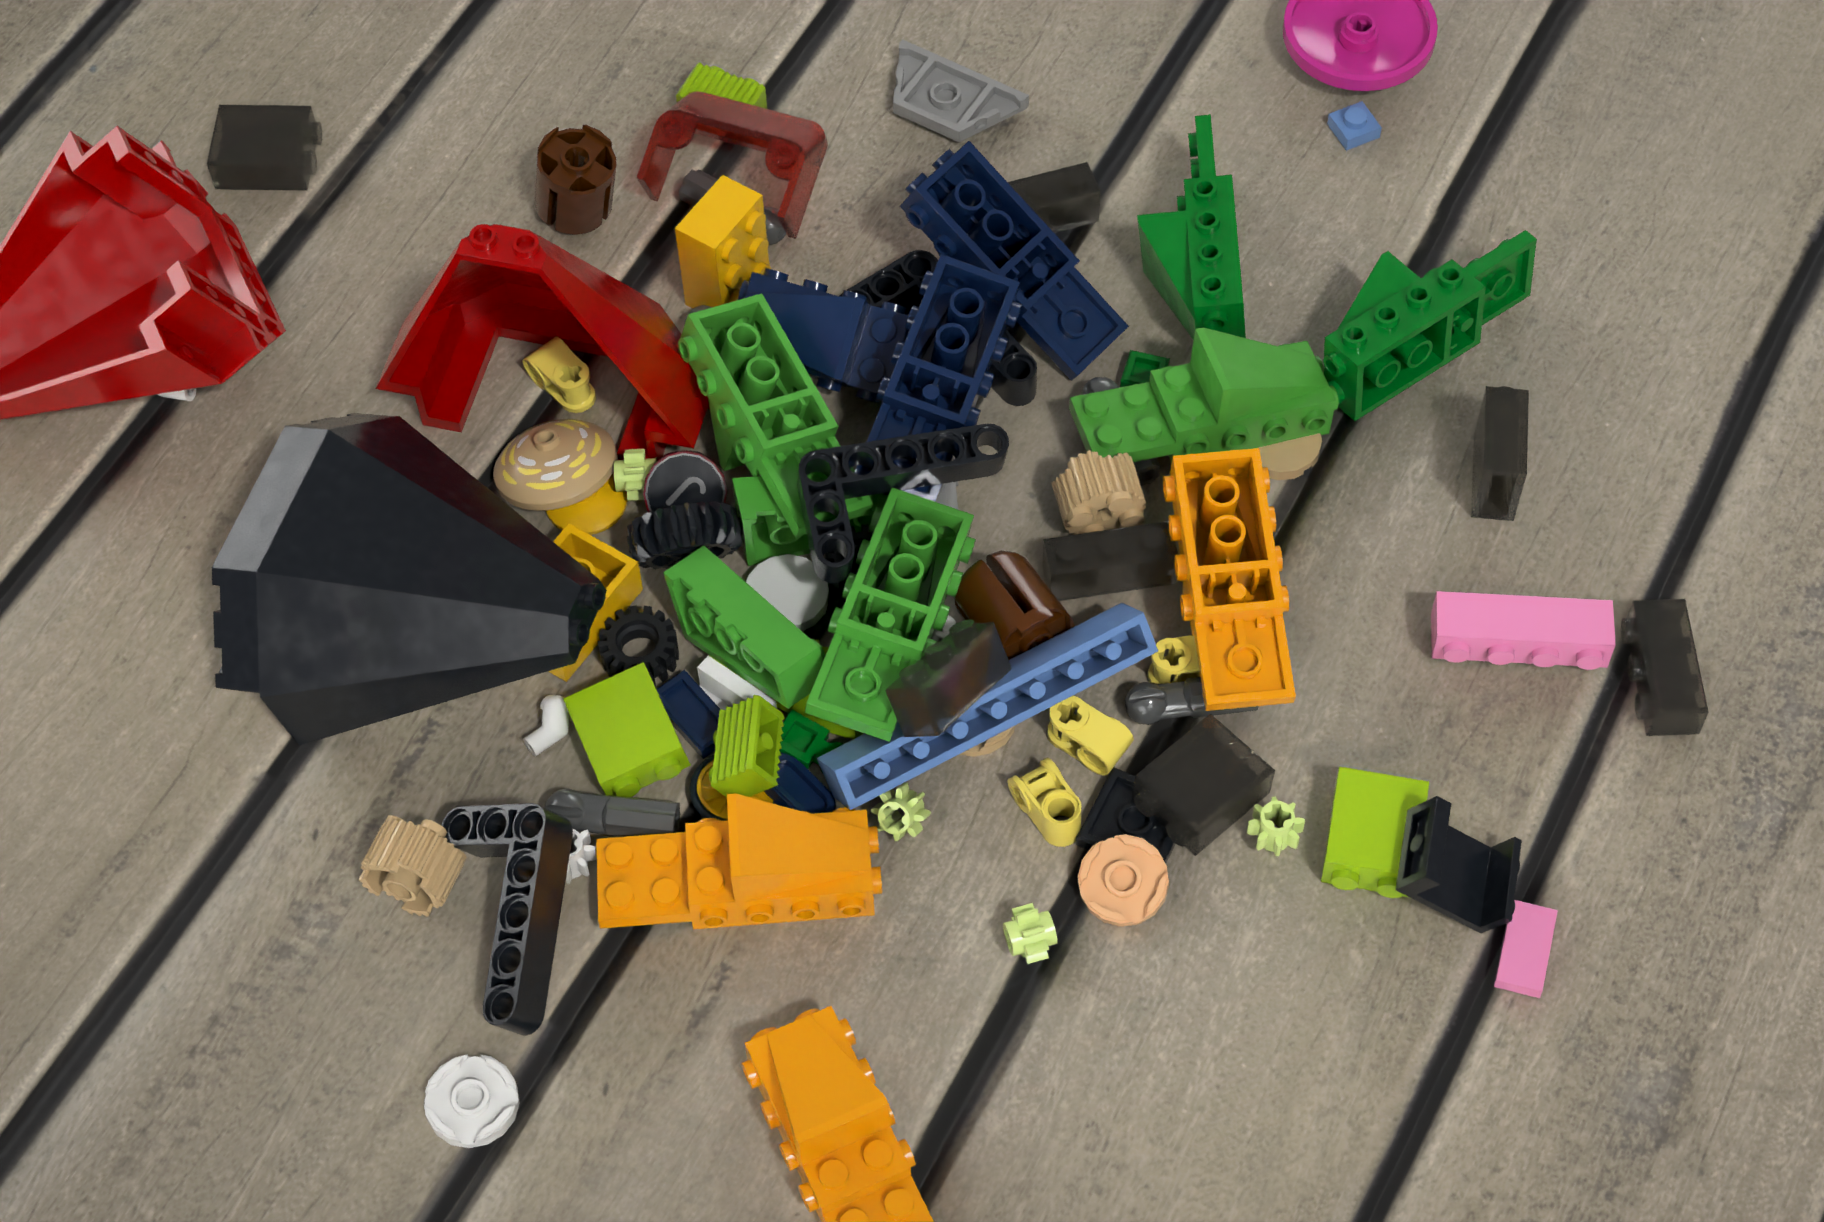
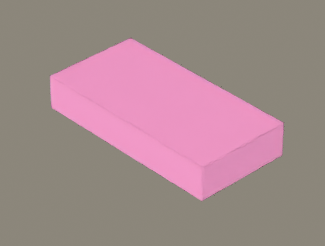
[1494,900,1558,998]

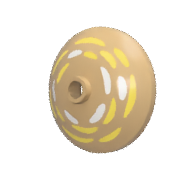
[493,419,617,511]

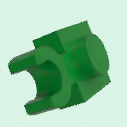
[779,710,844,773]

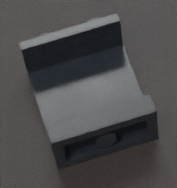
[1396,796,1522,933]

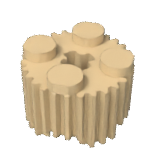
[1051,450,1146,544]
[359,815,467,917]

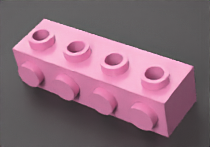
[1431,591,1616,670]

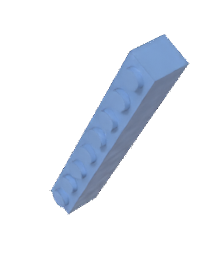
[817,603,1158,810]

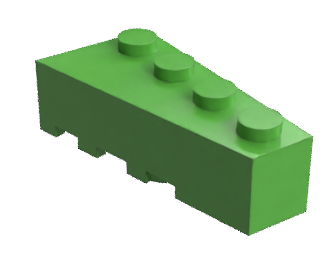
[732,476,888,566]
[663,545,826,709]

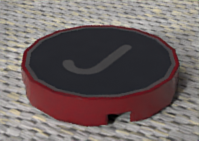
[643,450,728,512]

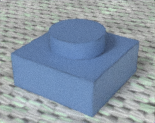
[1327,101,1382,151]

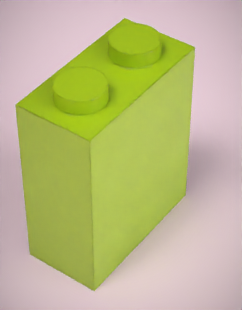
[563,662,691,798]
[1321,766,1429,898]

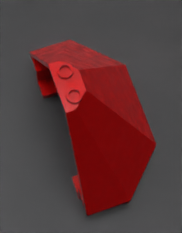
[0,126,286,419]
[375,224,710,461]

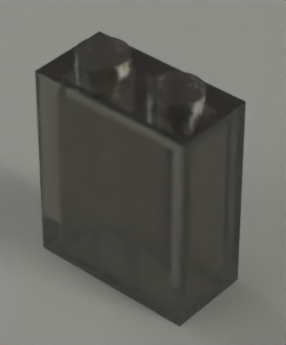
[207,105,322,191]
[1471,386,1529,521]
[1132,714,1275,856]

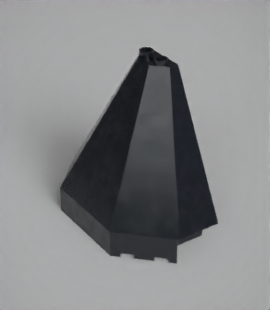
[212,413,607,746]

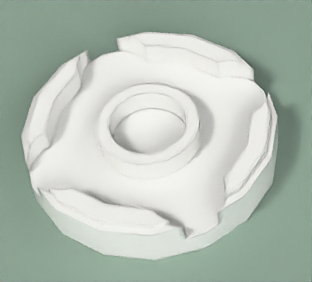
[746,554,829,631]
[424,1055,520,1148]

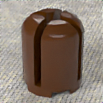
[534,125,616,235]
[955,550,1075,665]

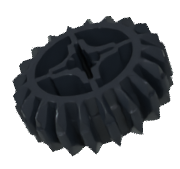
[626,501,742,570]

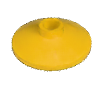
[545,471,627,535]

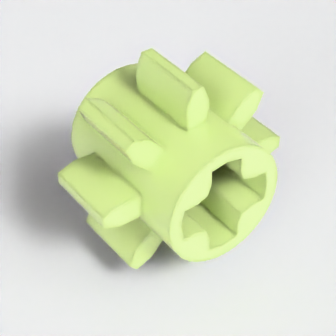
[614,449,657,501]
[871,782,931,842]
[1247,797,1305,856]
[1003,903,1057,964]

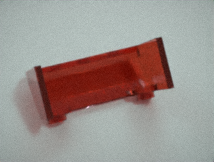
[636,91,828,239]

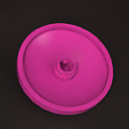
[1283,0,1438,91]

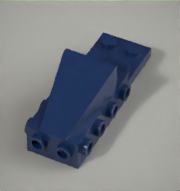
[900,141,1129,381]
[854,254,1022,502]
[738,268,910,403]

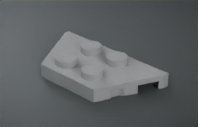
[893,39,1029,142]

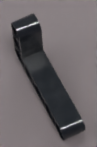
[839,250,1037,406]
[797,424,1009,583]
[441,803,573,1036]

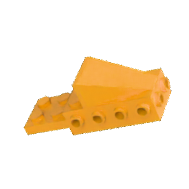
[1163,448,1296,711]
[596,793,882,929]
[741,1006,934,1222]

